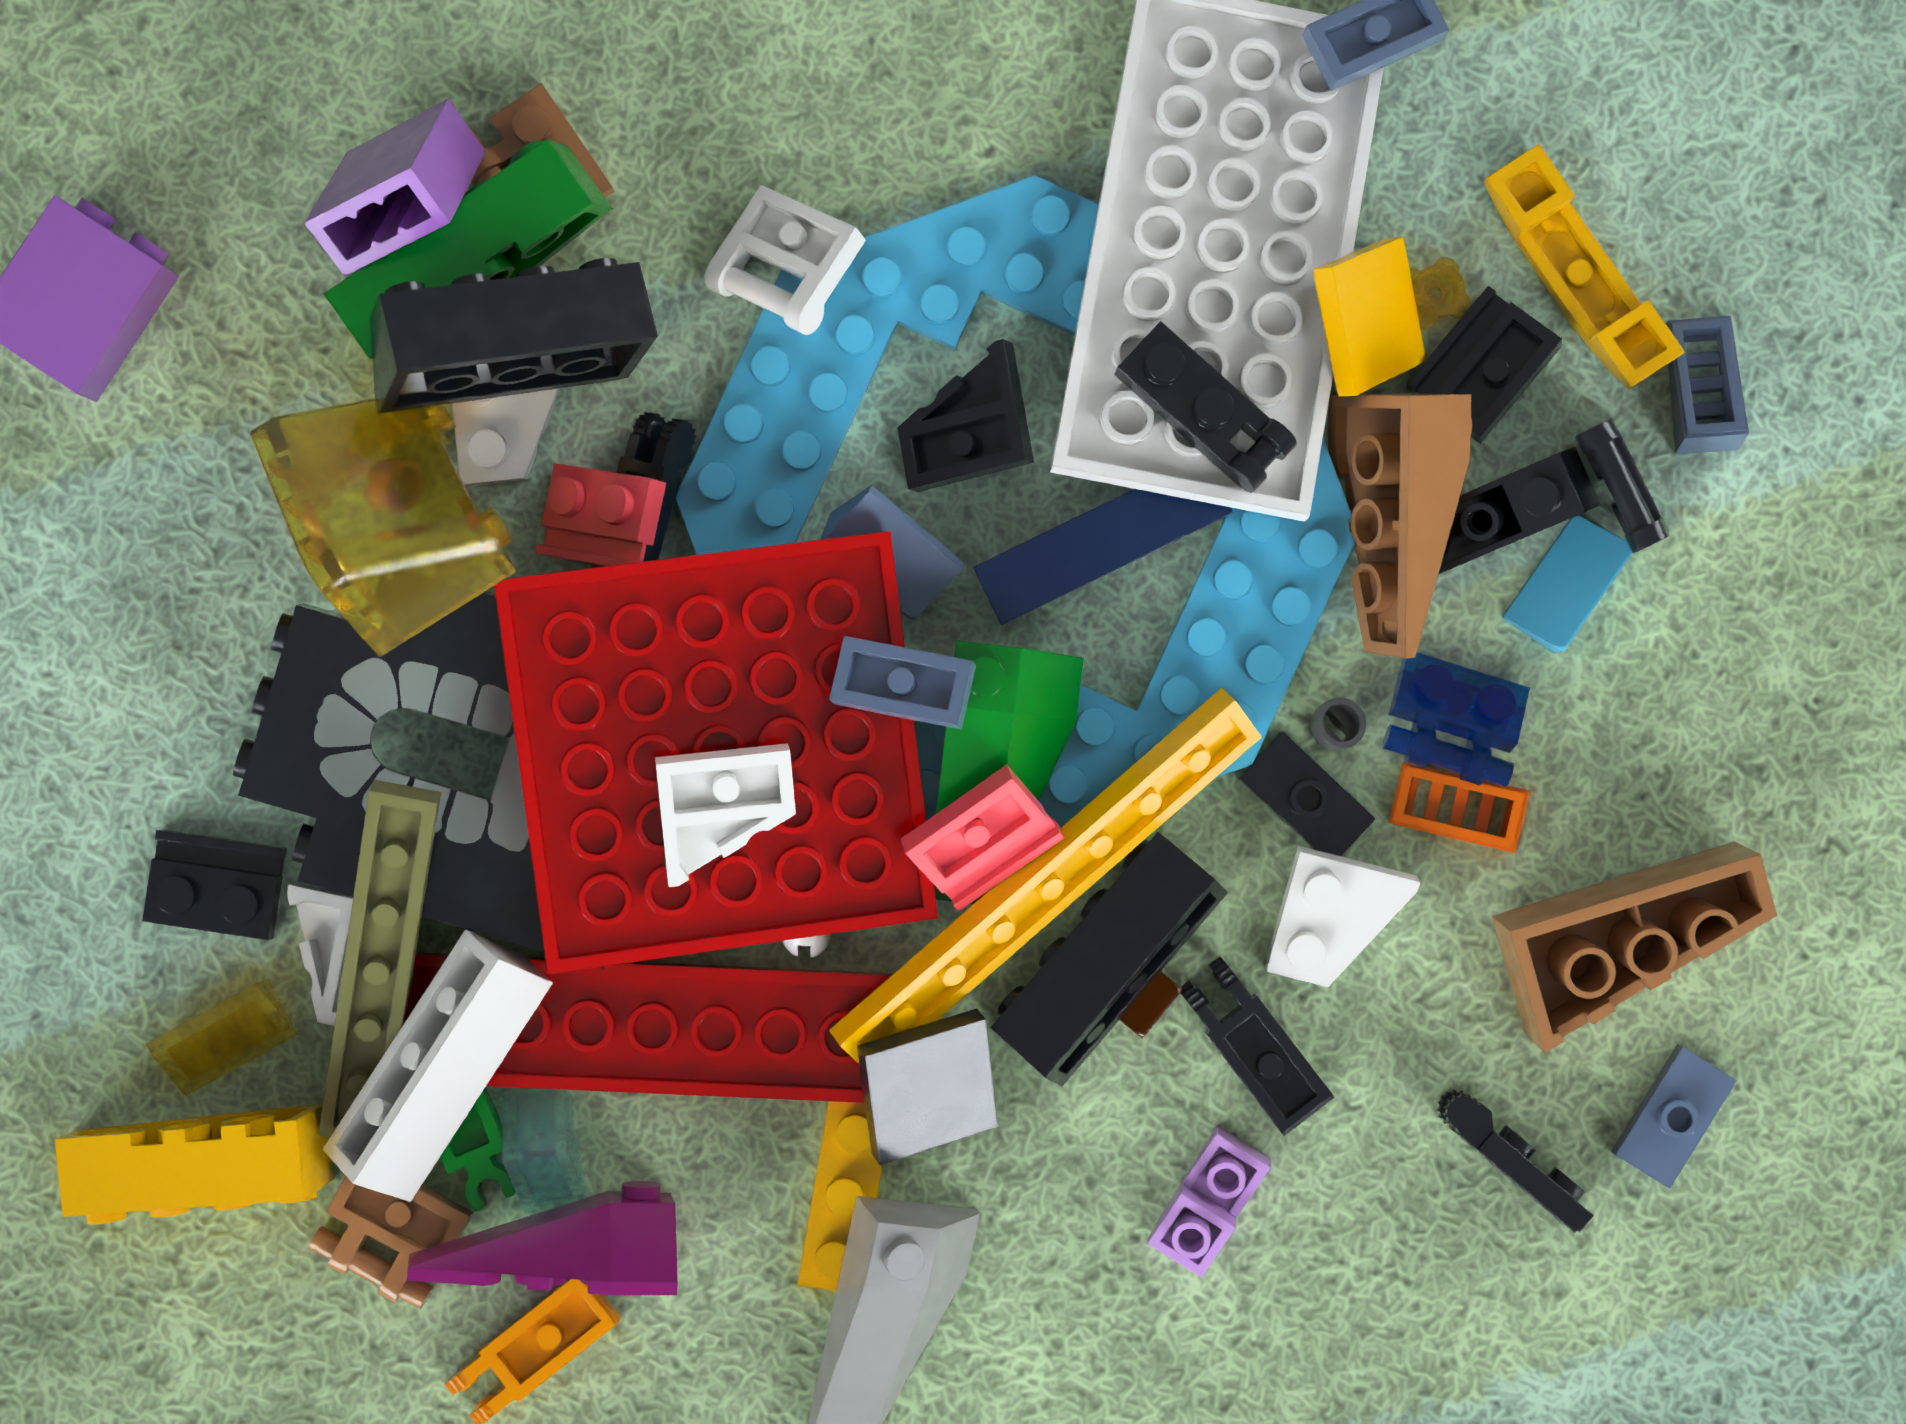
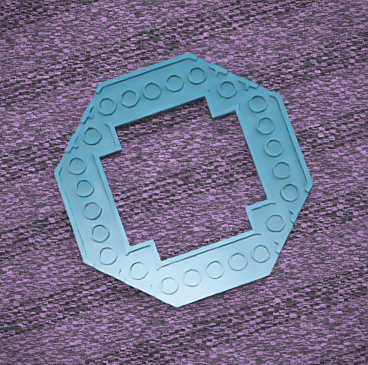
[675,175,1355,828]

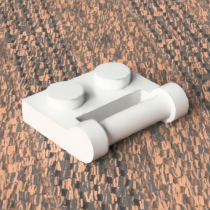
[704,185,866,335]

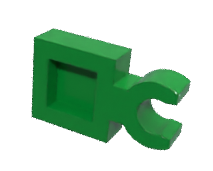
[440,1087,518,1211]

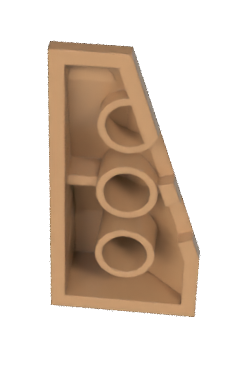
[1328,394,1472,658]

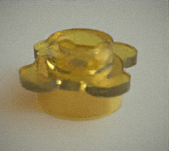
[1410,257,1471,329]

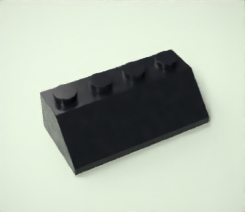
[370,258,658,414]

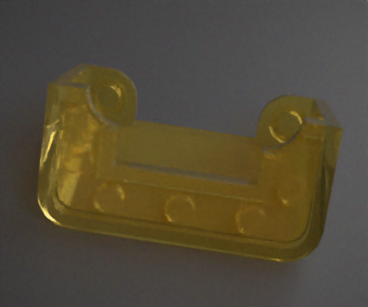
[250,397,517,657]

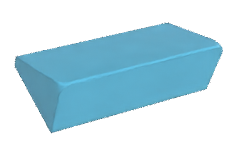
[1502,515,1632,654]

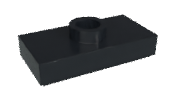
[1238,732,1376,856]

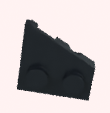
[897,339,1034,492]

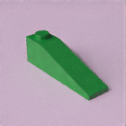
[934,640,1083,904]

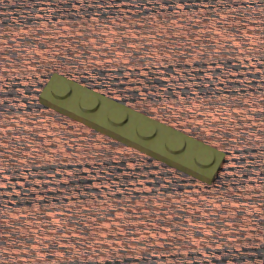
[319,780,441,1138]

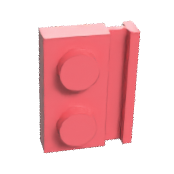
[535,463,666,567]
[901,764,1064,911]

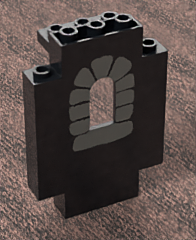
[233,564,604,969]

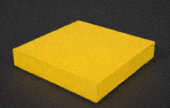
[1313,236,1426,397]

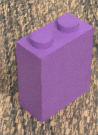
[304,98,486,276]
[0,195,179,402]

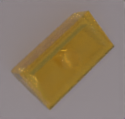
[145,979,298,1096]

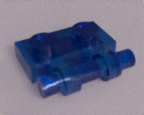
[1382,652,1530,787]

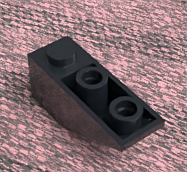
[1439,447,1601,574]

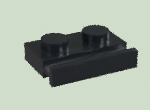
[1407,286,1562,444]
[142,830,287,940]

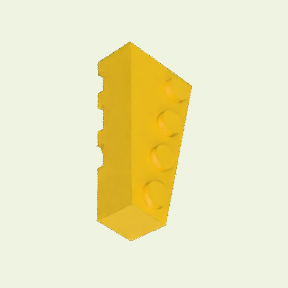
[55,1103,335,1224]

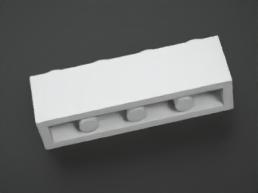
[323,929,553,1202]

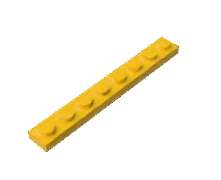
[829,687,1261,1063]

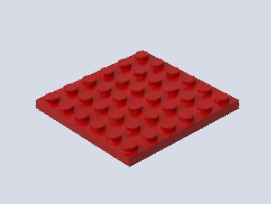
[493,531,938,974]

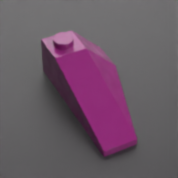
[407,1181,678,1295]

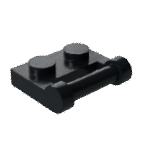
[1575,418,1669,553]

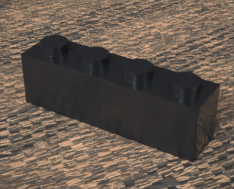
[990,832,1228,1087]

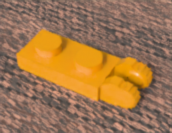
[444,1279,622,1424]

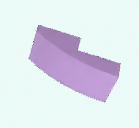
[1147,1125,1271,1278]

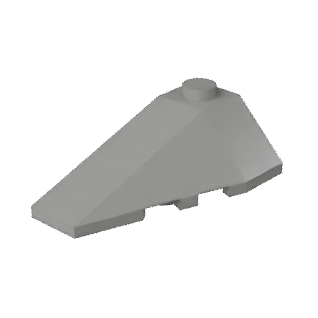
[808,1196,980,1424]

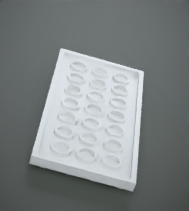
[1050,0,1384,522]

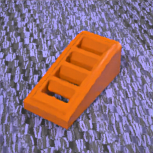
[1389,761,1531,853]

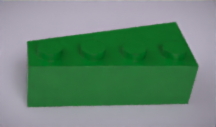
[324,139,613,359]

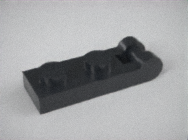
[1114,321,1297,493]

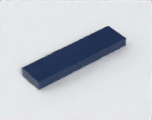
[973,489,1233,626]

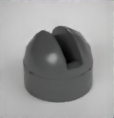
[1311,697,1366,751]

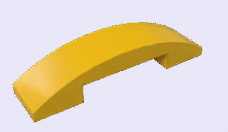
[1484,144,1685,390]

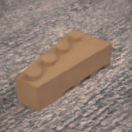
[1491,841,1777,1053]

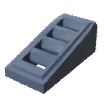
[1666,316,1749,454]

